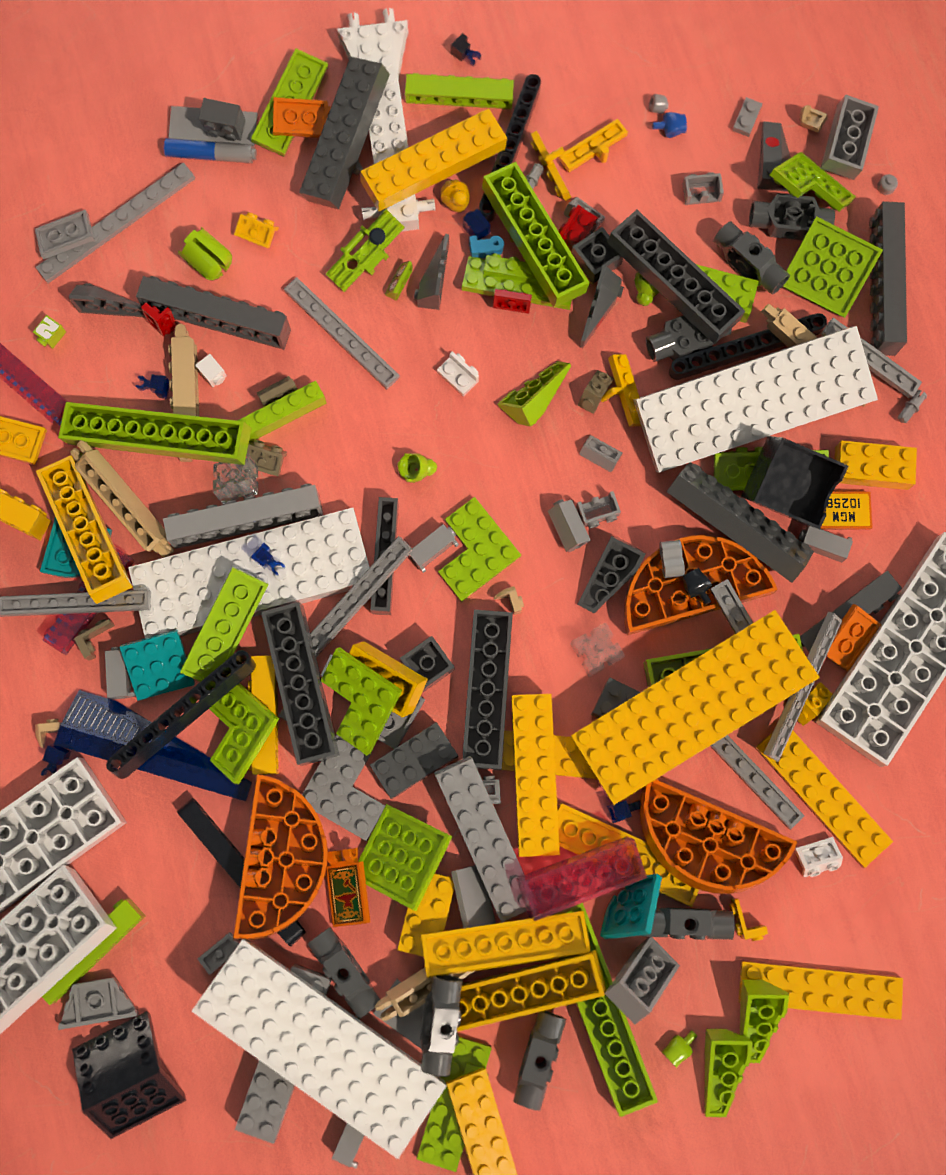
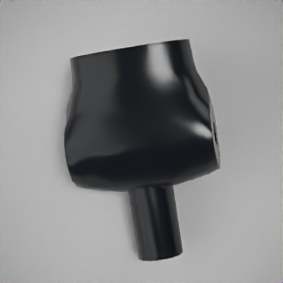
[681,568,712,605]

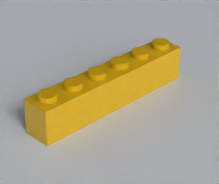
[248,656,279,775]

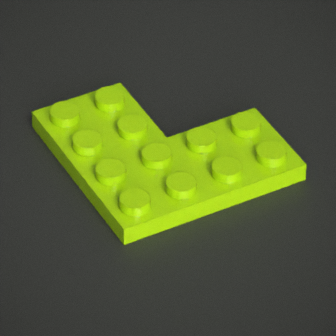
[770,152,856,212]
[438,497,521,602]
[321,647,403,756]
[209,674,279,784]

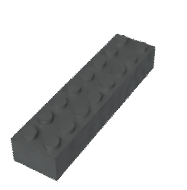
[299,56,390,209]
[869,202,907,356]
[608,210,745,344]
[136,276,291,350]
[667,462,814,583]
[261,602,340,766]
[462,610,513,770]

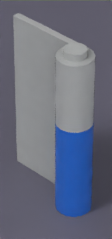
[164,106,258,164]

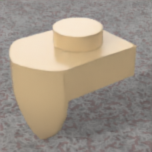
[800,105,828,133]
[494,586,524,615]
[35,719,66,748]

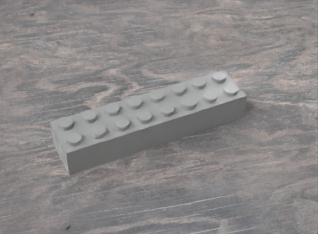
[163,484,324,549]
[434,756,538,923]
[235,964,332,1144]

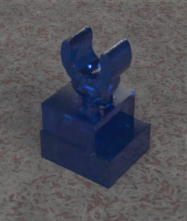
[136,374,170,399]
[251,543,285,576]
[41,744,72,776]
[607,800,641,823]

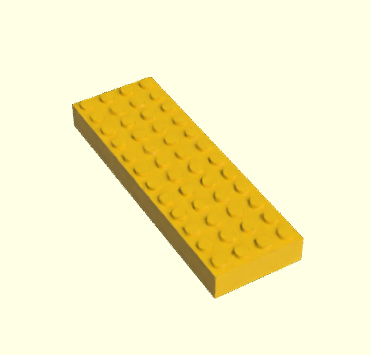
[571,610,820,805]

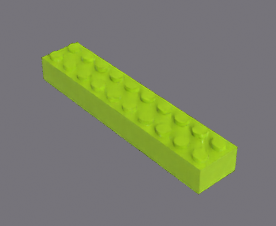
[58,402,252,465]
[543,901,658,1117]

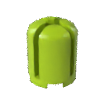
[178,227,232,281]

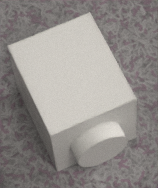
[195,354,227,388]

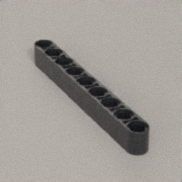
[479,74,541,223]
[669,313,827,380]
[106,650,256,779]
[177,798,306,947]

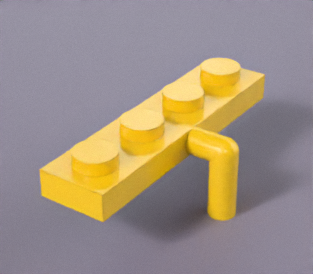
[559,118,628,173]
[531,130,571,201]
[601,354,641,427]

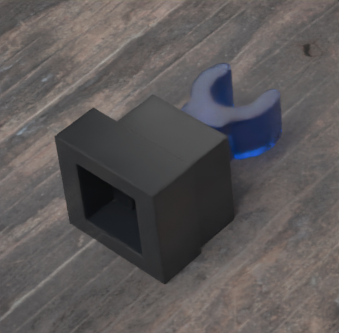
[450,33,481,66]

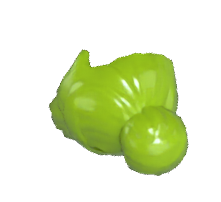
[634,272,659,306]
[397,453,438,483]

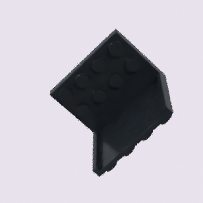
[72,1011,186,1139]

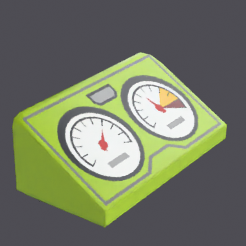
[385,261,413,300]

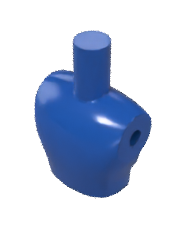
[652,112,687,138]

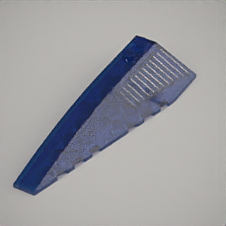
[54,690,252,801]

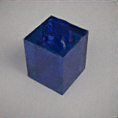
[463,209,491,240]

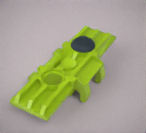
[326,209,405,292]

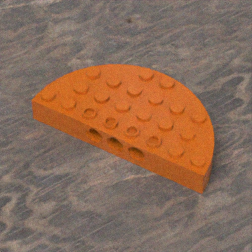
[624,535,778,636]
[233,774,328,941]
[640,779,798,894]

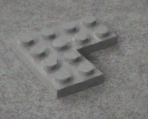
[302,735,385,841]

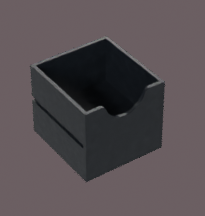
[741,436,849,529]

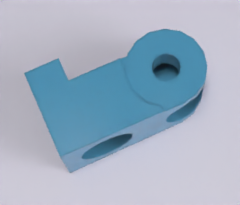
[469,235,504,259]

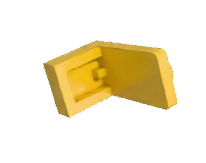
[798,682,833,726]
[730,898,768,941]

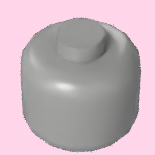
[649,94,669,114]
[877,174,898,195]

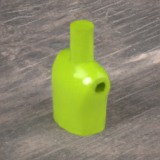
[661,1030,697,1068]

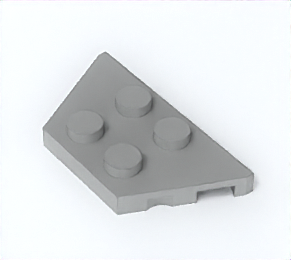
[58,977,138,1030]

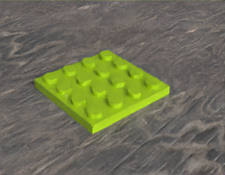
[783,216,883,318]
[358,804,452,911]

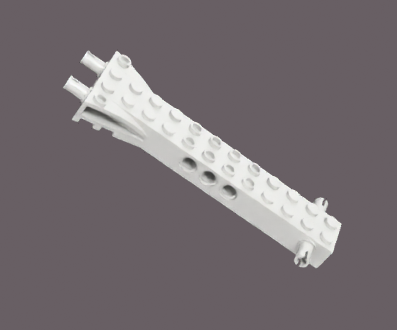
[337,8,435,232]

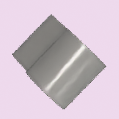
[659,540,685,578]

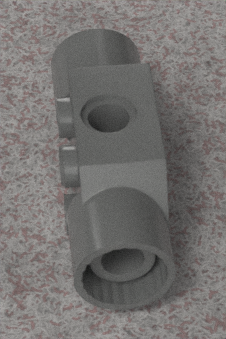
[749,193,835,240]
[713,221,790,295]
[646,316,732,362]
[642,908,735,940]
[307,927,380,1019]
[420,975,462,1076]
[513,1011,566,1111]

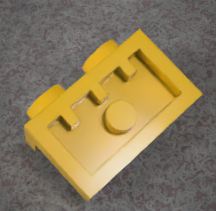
[234,212,279,248]

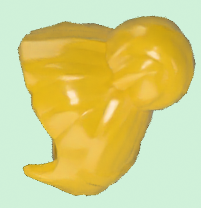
[441,179,470,212]

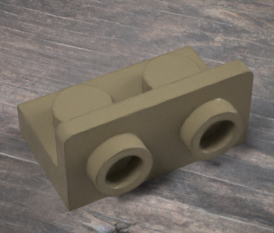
[257,376,297,407]
[242,440,287,476]

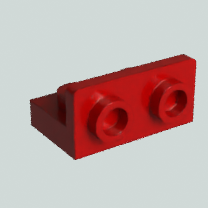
[558,205,599,246]
[493,289,532,314]
[141,303,176,337]

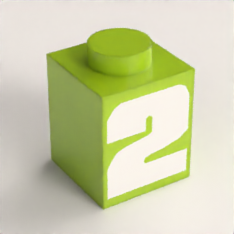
[33,315,66,349]

